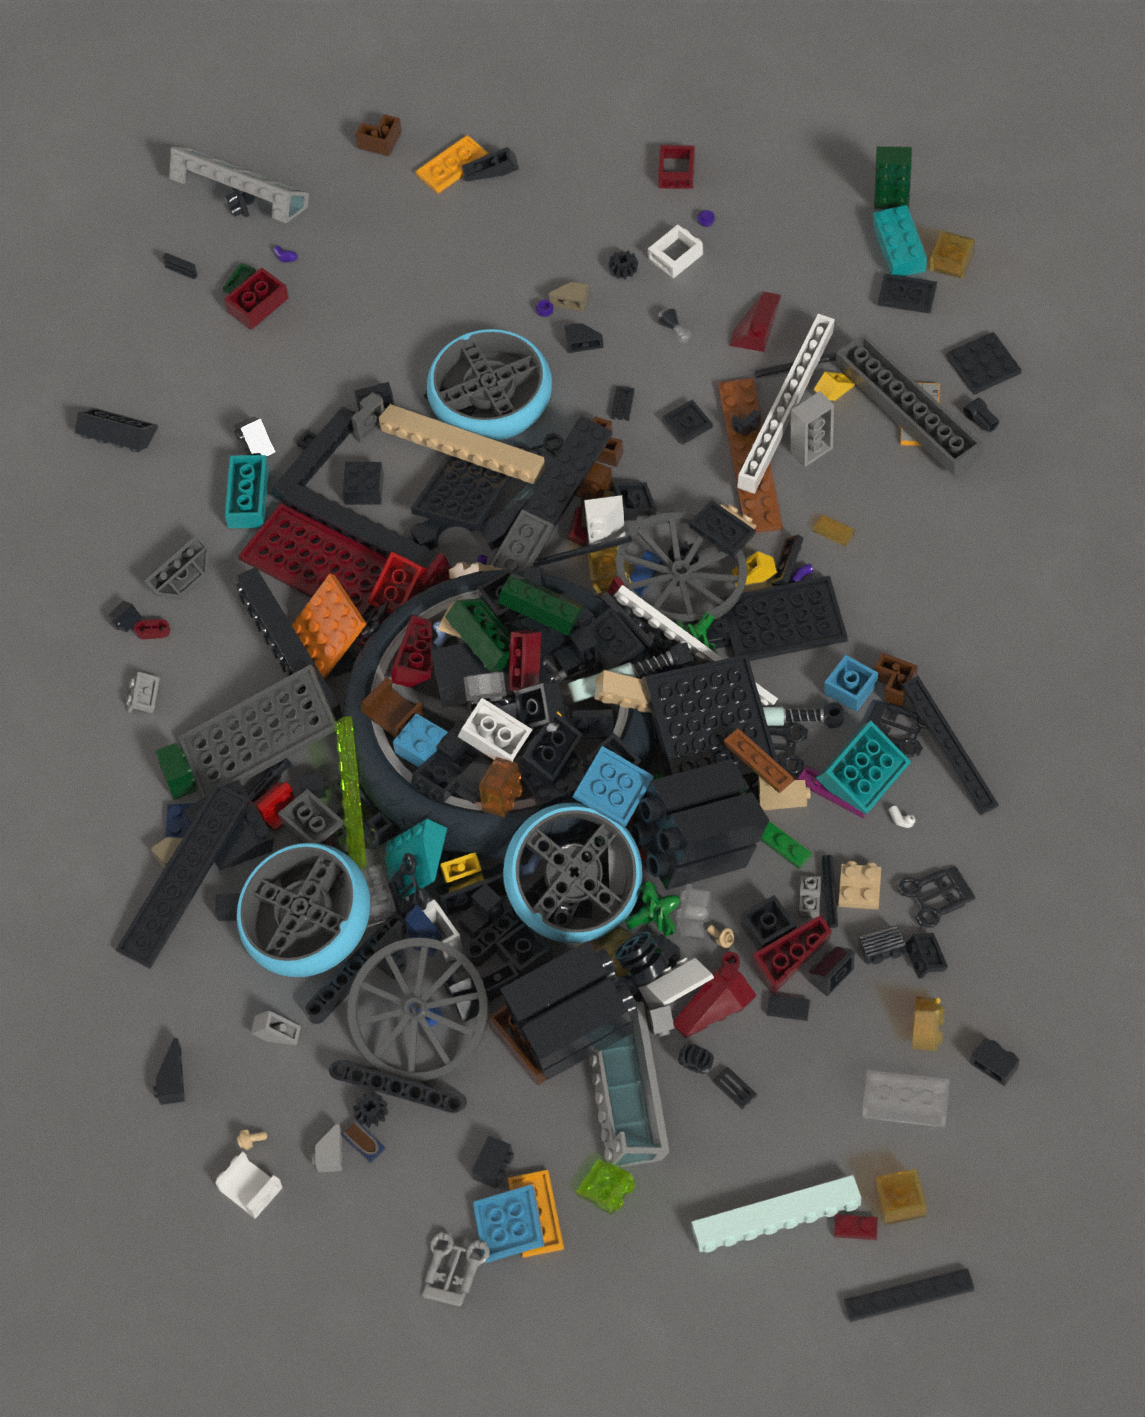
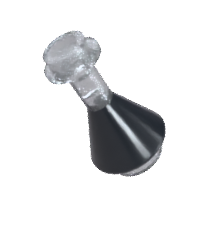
[658,308,691,342]

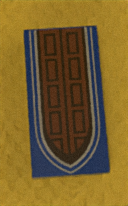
[341,1120,385,1163]

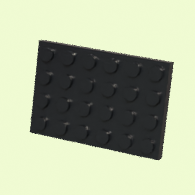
[411,454,513,531]
[719,575,848,661]

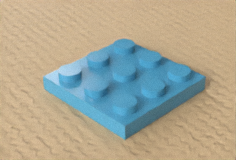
[573,746,654,828]
[473,1185,545,1263]

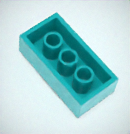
[873,205,927,276]
[225,455,269,528]

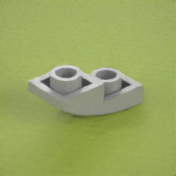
[799,876,821,917]

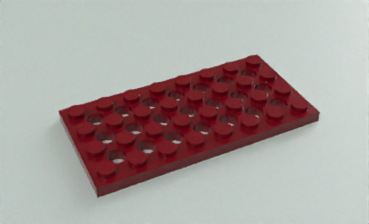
[238,503,388,616]

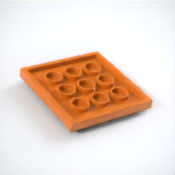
[292,574,366,680]

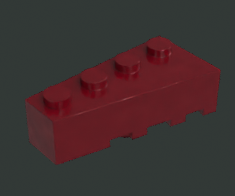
[751,915,832,995]

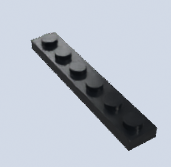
[844,1268,974,1322]

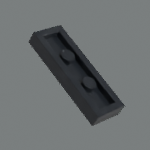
[770,534,804,586]

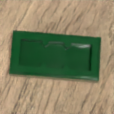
[222,263,256,294]

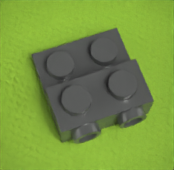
[351,392,385,443]

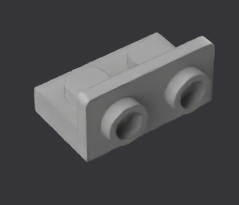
[126,672,160,713]

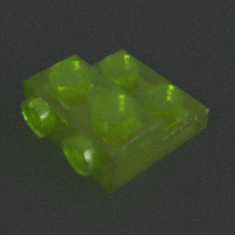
[575,1159,636,1215]

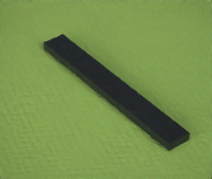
[901,676,999,816]

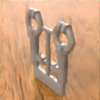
[422,1231,490,1306]

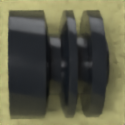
[614,932,669,986]

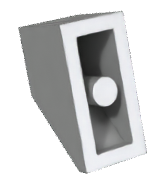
[646,1005,674,1037]
[251,1011,301,1045]
[312,1124,343,1173]

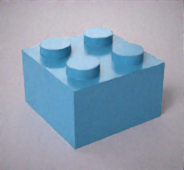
[824,655,878,712]
[393,714,448,767]

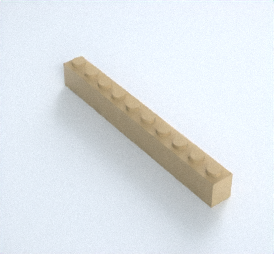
[379,404,546,484]

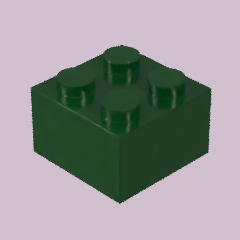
[155,743,196,800]

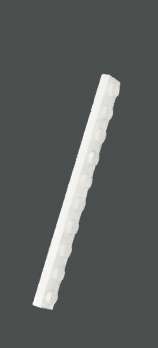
[614,585,778,707]

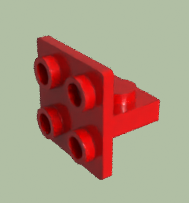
[253,782,296,831]

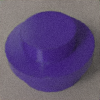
[698,210,715,227]
[536,300,554,317]

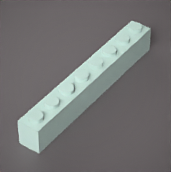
[692,1175,861,1252]

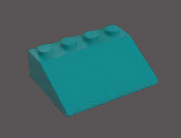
[816,721,911,814]
[385,819,447,900]

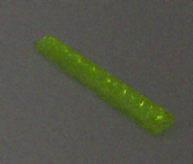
[335,716,367,870]

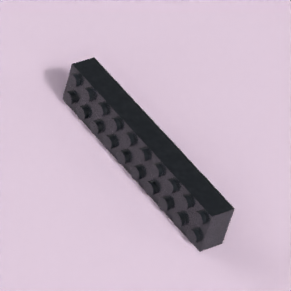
[235,567,343,727]

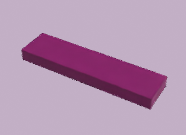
[796,766,866,819]

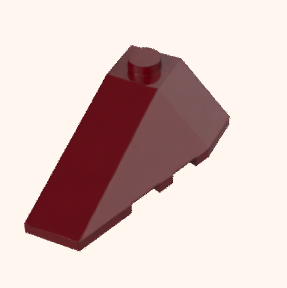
[730,292,781,352]
[391,615,434,687]
[673,961,756,1038]

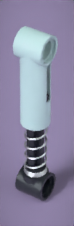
[567,642,694,703]
[763,702,844,728]

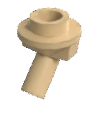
[707,925,734,948]
[237,1130,267,1151]

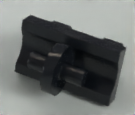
[225,187,255,217]

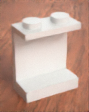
[423,899,463,963]
[215,1152,283,1219]

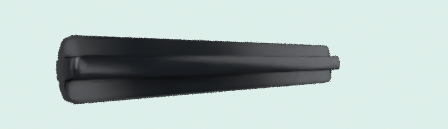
[822,855,838,928]

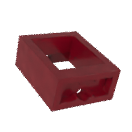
[658,145,695,189]

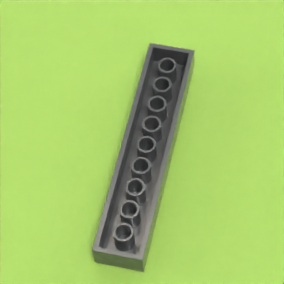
[836,334,983,476]

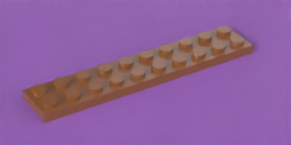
[718,378,782,533]

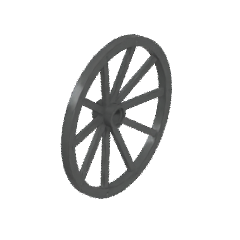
[615,512,747,625]
[348,938,489,1081]

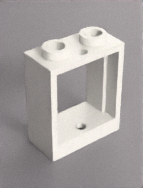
[648,225,703,279]

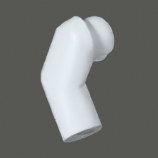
[889,806,915,828]

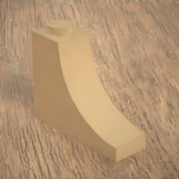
[758,775,810,810]

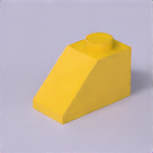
[813,372,855,401]
[732,551,777,586]
[440,852,482,883]

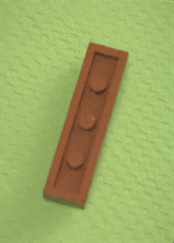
[724,728,794,793]

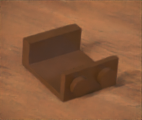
[361,677,423,738]

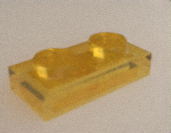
[813,514,855,547]

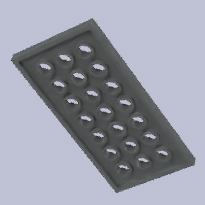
[179,664,340,799]

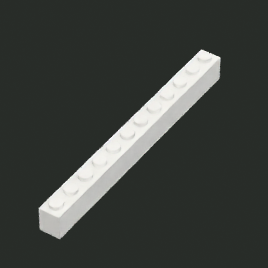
[737,314,835,494]

